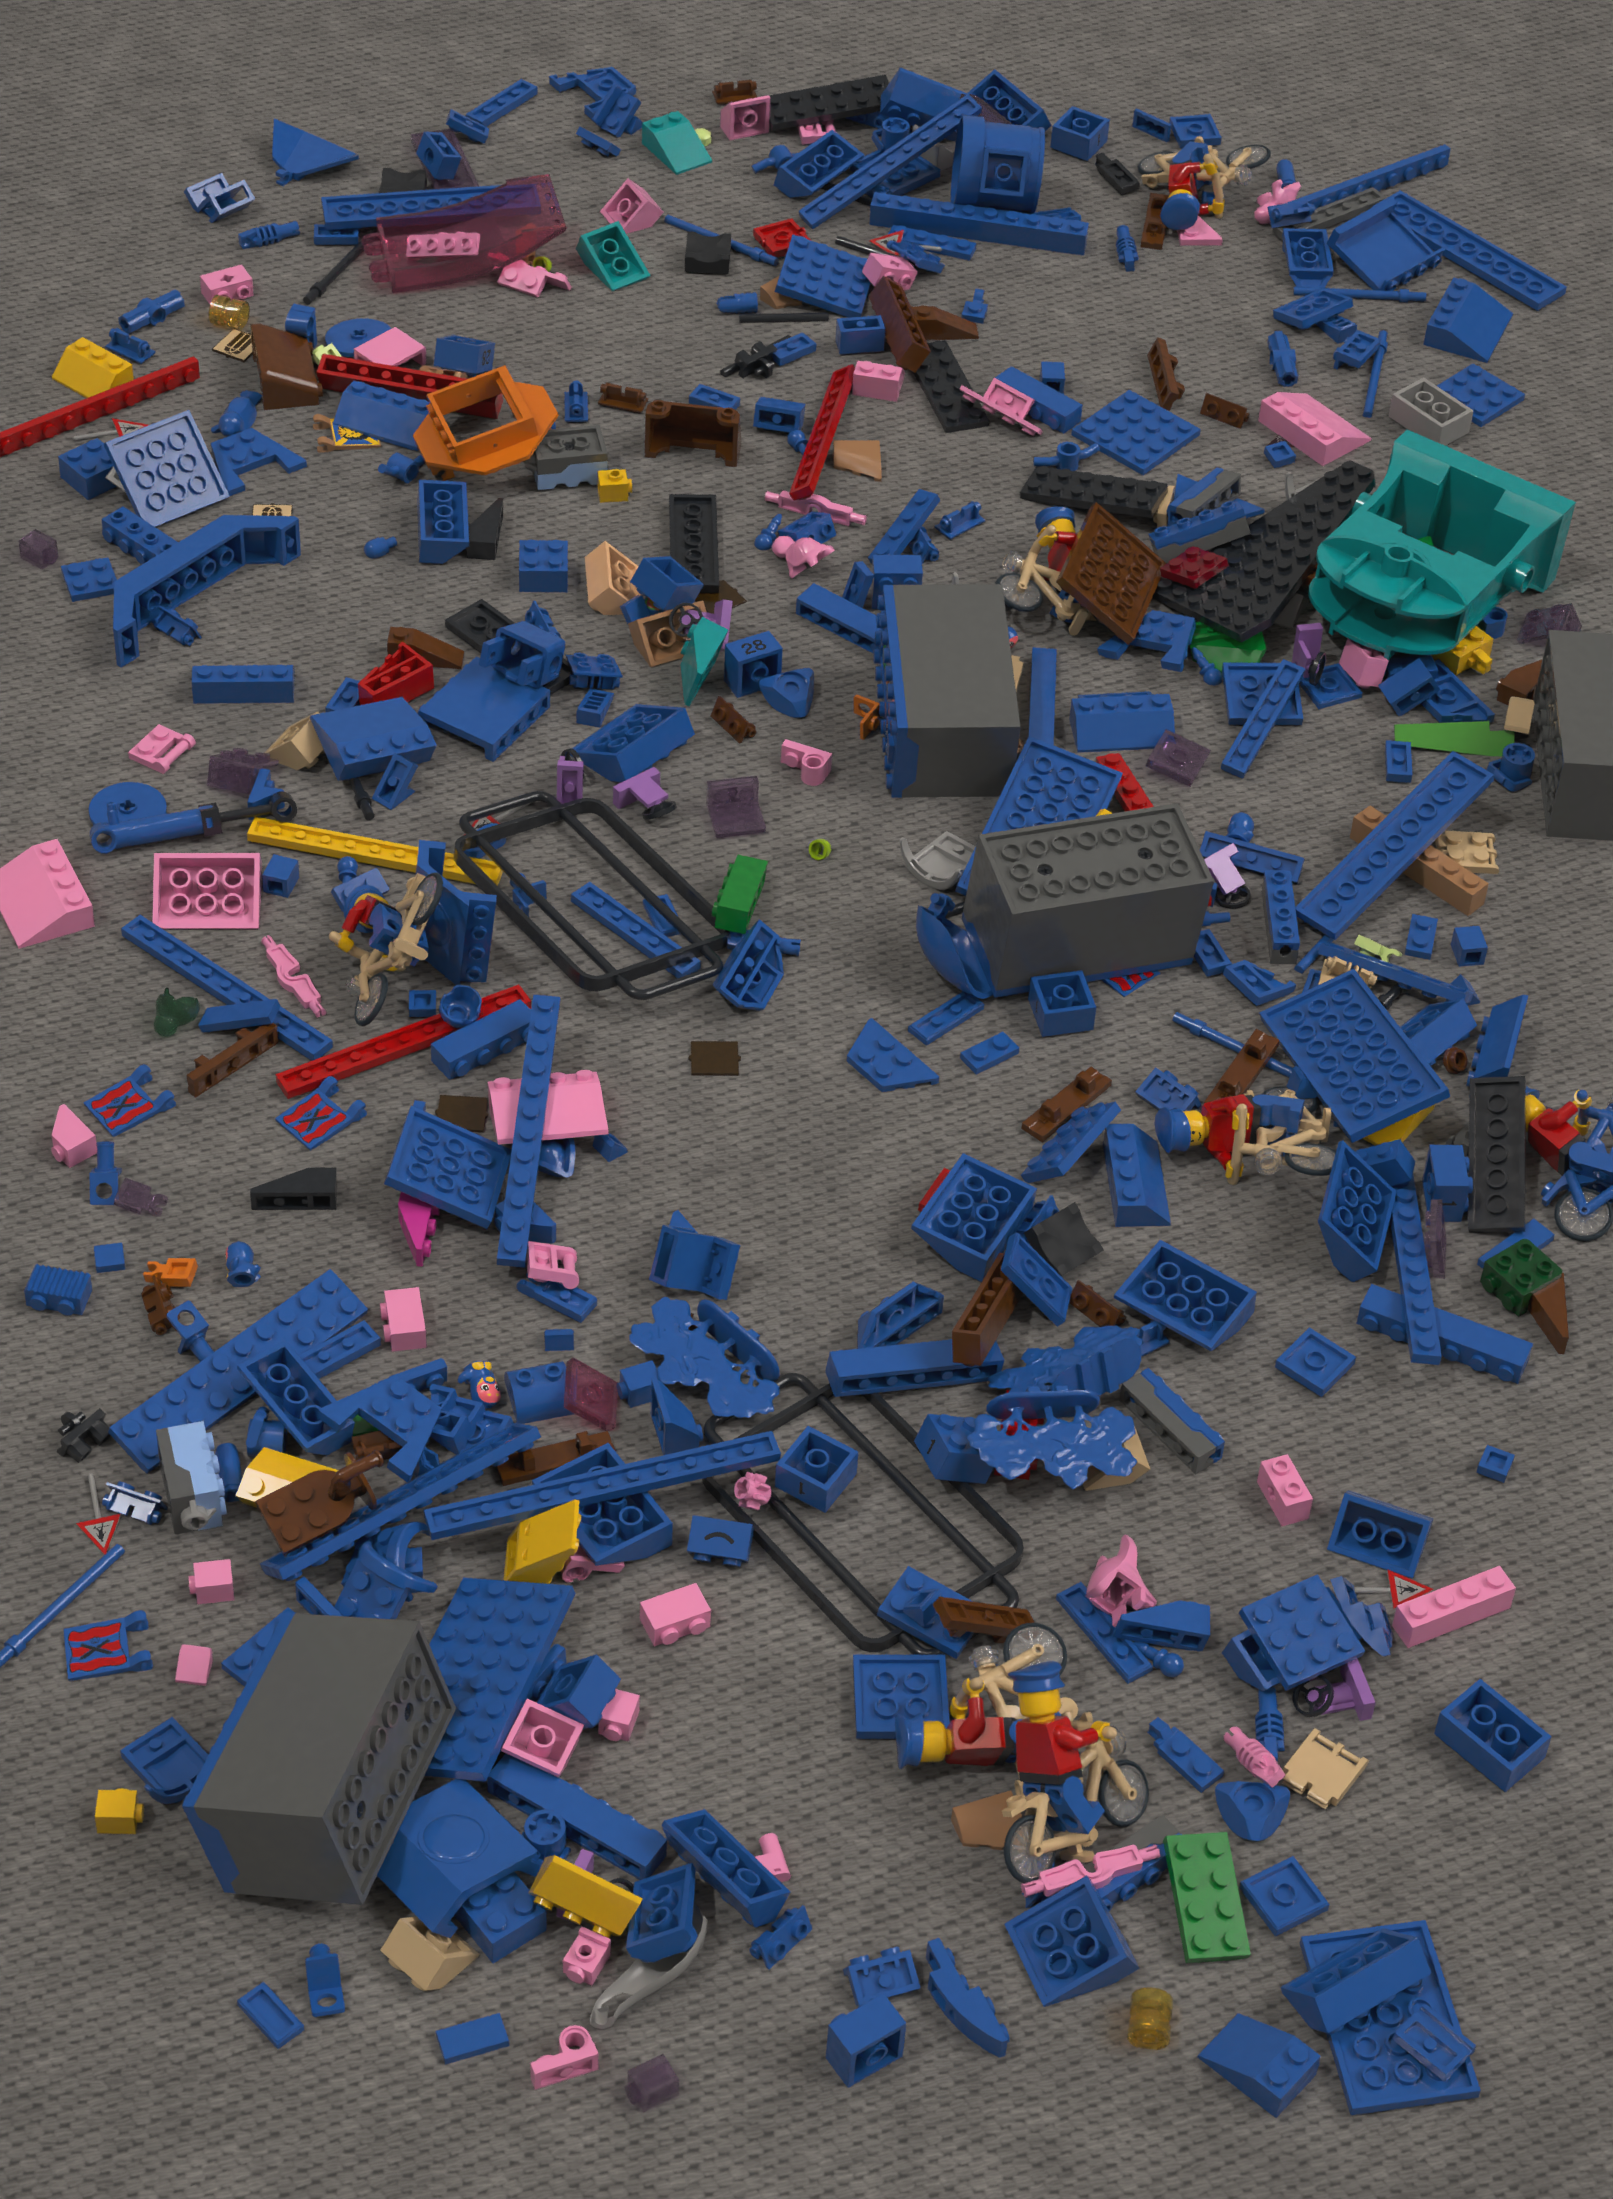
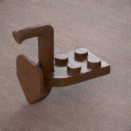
[255,1450,383,1556]

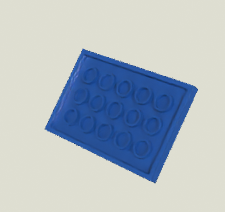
[1299,1920,1481,2115]

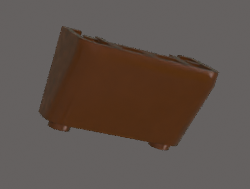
[250,323,323,410]
[645,400,742,467]

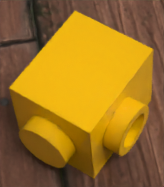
[597,469,632,503]
[95,1788,144,1834]

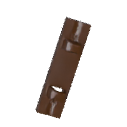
[1140,193,1169,250]
[1147,337,1185,411]
[187,1023,278,1098]
[1204,1029,1280,1103]
[1021,1067,1112,1143]
[496,1431,616,1486]
[933,1597,1040,1644]

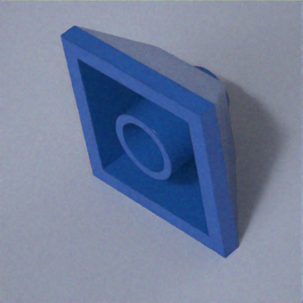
[650,1378,703,1455]

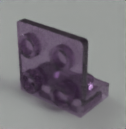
[1517,603,1582,644]
[207,748,279,795]
[706,776,766,838]

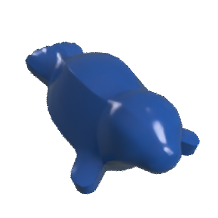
[211,390,262,436]

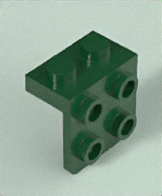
[1480,1239,1563,1317]

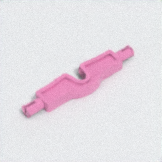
[765,491,867,526]
[261,935,326,1018]
[1021,1845,1160,1897]

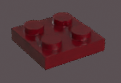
[1160,546,1228,589]

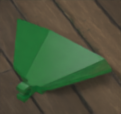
[1190,621,1266,673]

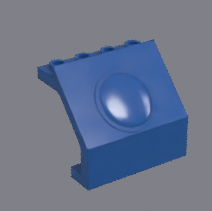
[415,840,497,985]
[377,1779,542,1938]

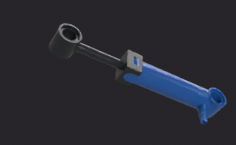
[89,791,297,853]

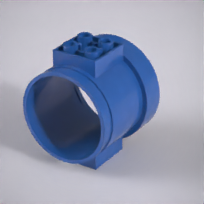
[950,114,1045,214]

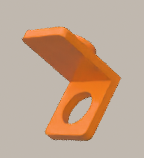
[854,694,880,740]

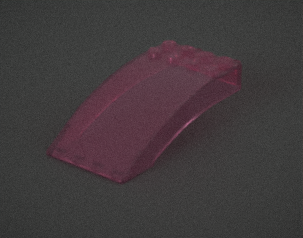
[362,174,566,293]

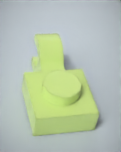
[1354,935,1402,963]

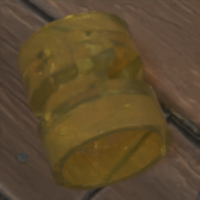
[209,294,250,330]
[1127,1987,1173,2050]

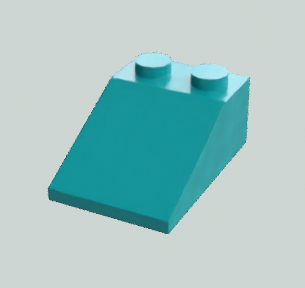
[642,111,712,175]
[576,221,651,292]
[680,617,728,706]

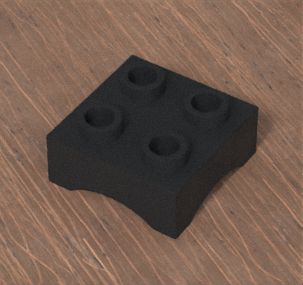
[379,168,427,193]
[685,231,731,274]
[1024,1202,1104,1276]

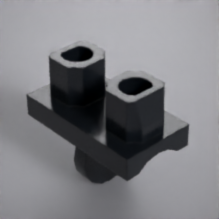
[735,341,777,379]
[57,1408,111,1463]

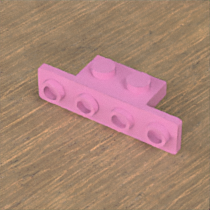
[406,232,480,258]
[487,252,572,298]
[960,378,1043,436]

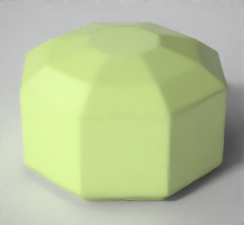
[695,128,711,147]

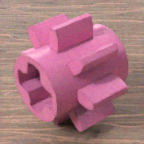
[734,1472,771,1510]

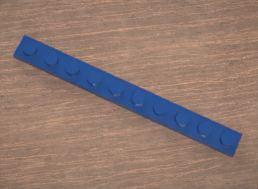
[799,94,982,229]
[1285,144,1451,209]
[121,915,333,1061]
[1390,1175,1442,1365]

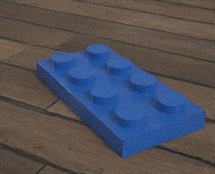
[1021,1101,1121,1183]

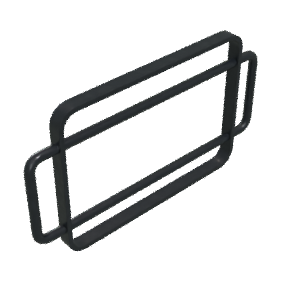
[454,791,730,1000]
[702,1373,1024,1655]

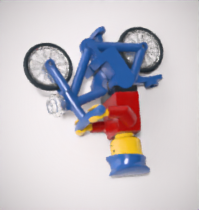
[1526,1086,1613,1241]

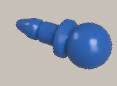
[787,430,808,456]
[754,513,782,550]
[1192,647,1223,686]
[337,856,358,884]
[1133,1641,1184,1678]

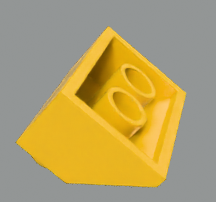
[52,337,134,398]
[236,1447,338,1508]
[529,1855,642,1939]

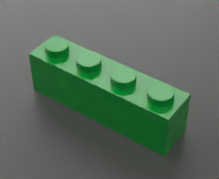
[712,855,768,934]

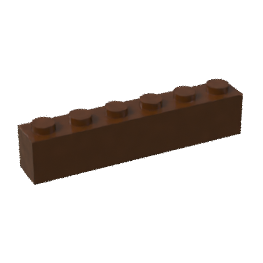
[869,276,931,373]
[952,1253,1023,1367]

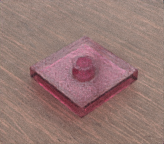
[564,1358,618,1431]

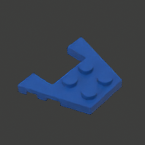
[549,67,636,119]
[211,428,307,496]
[1097,610,1196,672]
[317,1376,442,1483]

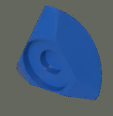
[759,668,814,717]
[538,1138,575,1178]
[1215,1781,1290,1841]

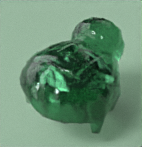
[153,987,200,1037]

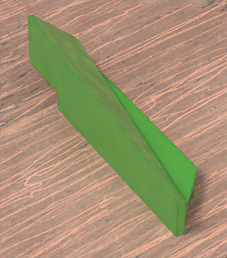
[1394,721,1515,756]

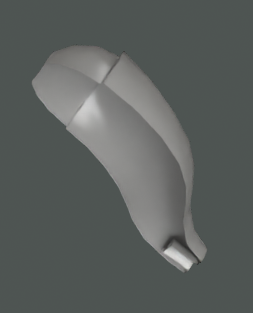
[590,1904,707,2029]

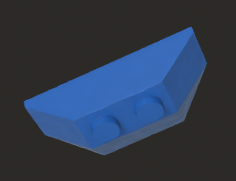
[713,919,784,1011]
[857,1281,944,1349]

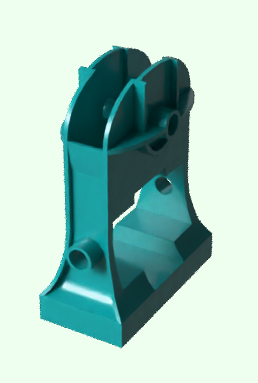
[1308,430,1576,660]

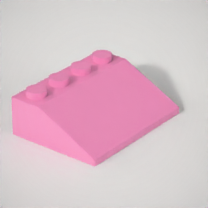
[1258,392,1372,466]
[0,839,95,949]
[152,853,262,929]
[488,1070,608,1145]

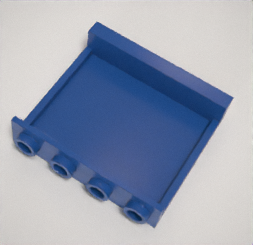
[1327,197,1445,291]
[418,656,550,762]

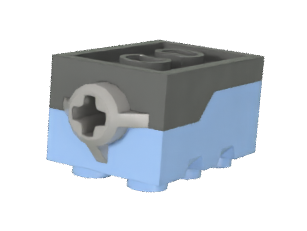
[524,425,608,490]
[156,1421,227,1535]

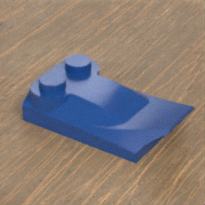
[1282,228,1334,288]
[626,1863,698,1963]

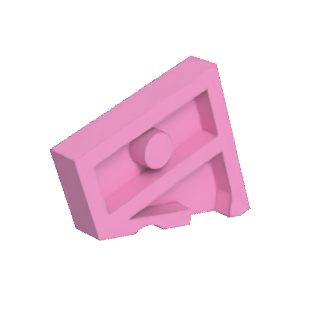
[1177,216,1222,245]

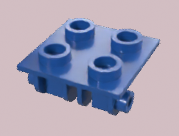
[566,653,623,690]

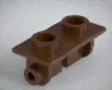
[712,79,757,104]
[598,382,649,413]
[1200,393,1250,429]
[710,696,757,744]
[141,1275,180,1335]
[1069,1280,1126,1327]
[351,1431,403,1461]

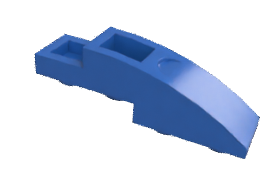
[926,1938,1010,2058]

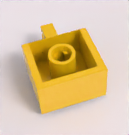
[1431,626,1493,675]

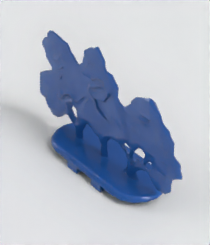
[629,1297,780,1418]
[988,1326,1143,1395]
[966,1385,1137,1490]

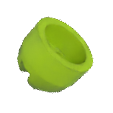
[532,256,552,272]
[809,839,831,860]

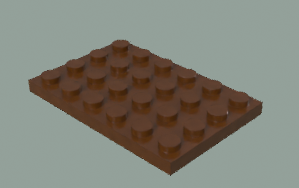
[1056,502,1167,645]

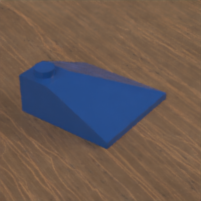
[1005,1875,1140,2007]

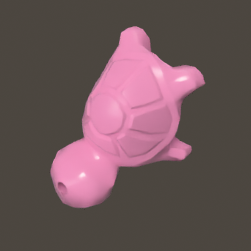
[1254,180,1301,224]
[772,536,835,578]

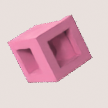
[563,1926,611,1986]

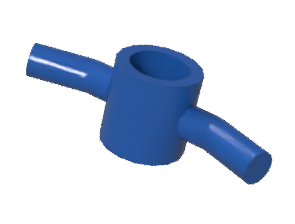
[751,145,798,173]
[1033,442,1100,471]
[378,453,425,483]

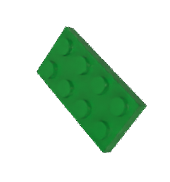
[1163,1832,1251,1963]

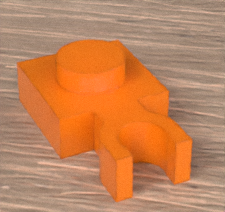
[143,1258,198,1287]

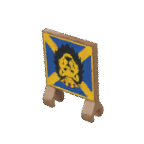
[313,414,381,453]

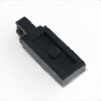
[1095,152,1140,195]

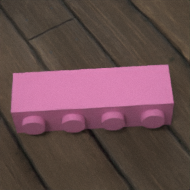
[1392,1566,1516,1648]

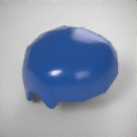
[439,985,482,1028]

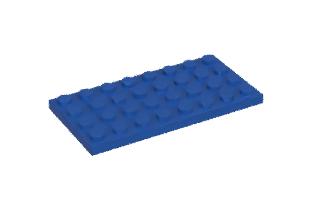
[955,736,1123,896]
[1259,969,1450,1143]
[424,1577,575,1782]

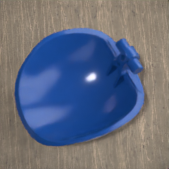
[916,893,993,999]

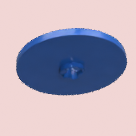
[325,318,391,357]
[89,782,167,836]

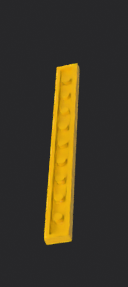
[247,817,503,886]

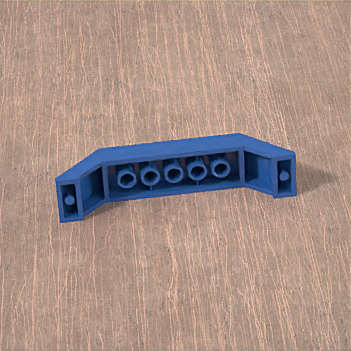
[113,515,301,667]

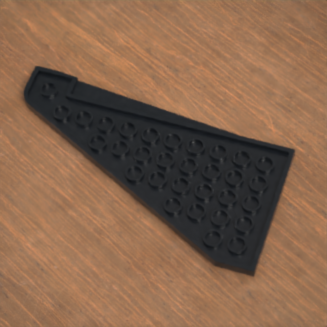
[1153,460,1376,643]

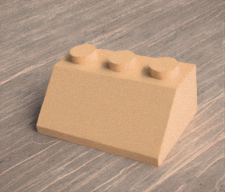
[585,541,641,615]

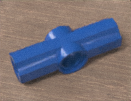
[118,289,185,334]
[1267,331,1298,387]

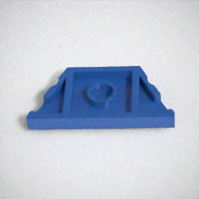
[1421,659,1495,723]
[847,1018,939,1092]

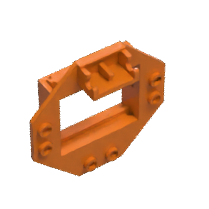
[413,365,559,481]

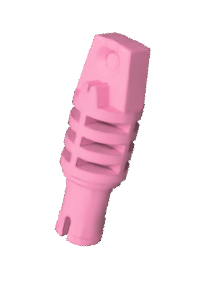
[1224,1727,1285,1788]

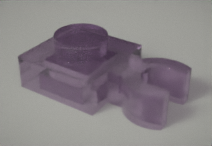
[114,1178,168,1217]

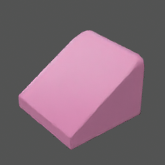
[175,1644,213,1686]

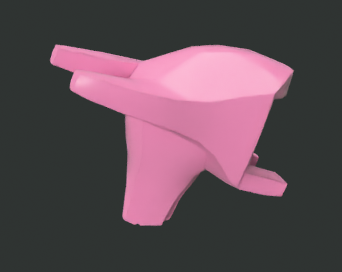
[1086,1534,1157,1627]

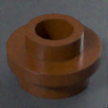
[1443,1047,1468,1074]

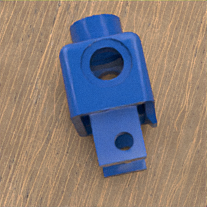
[479,621,566,688]

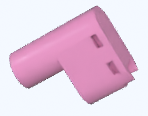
[755,1833,791,1882]

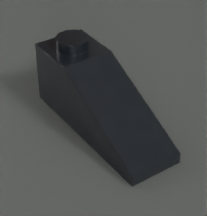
[464,498,504,560]
[250,1167,337,1210]

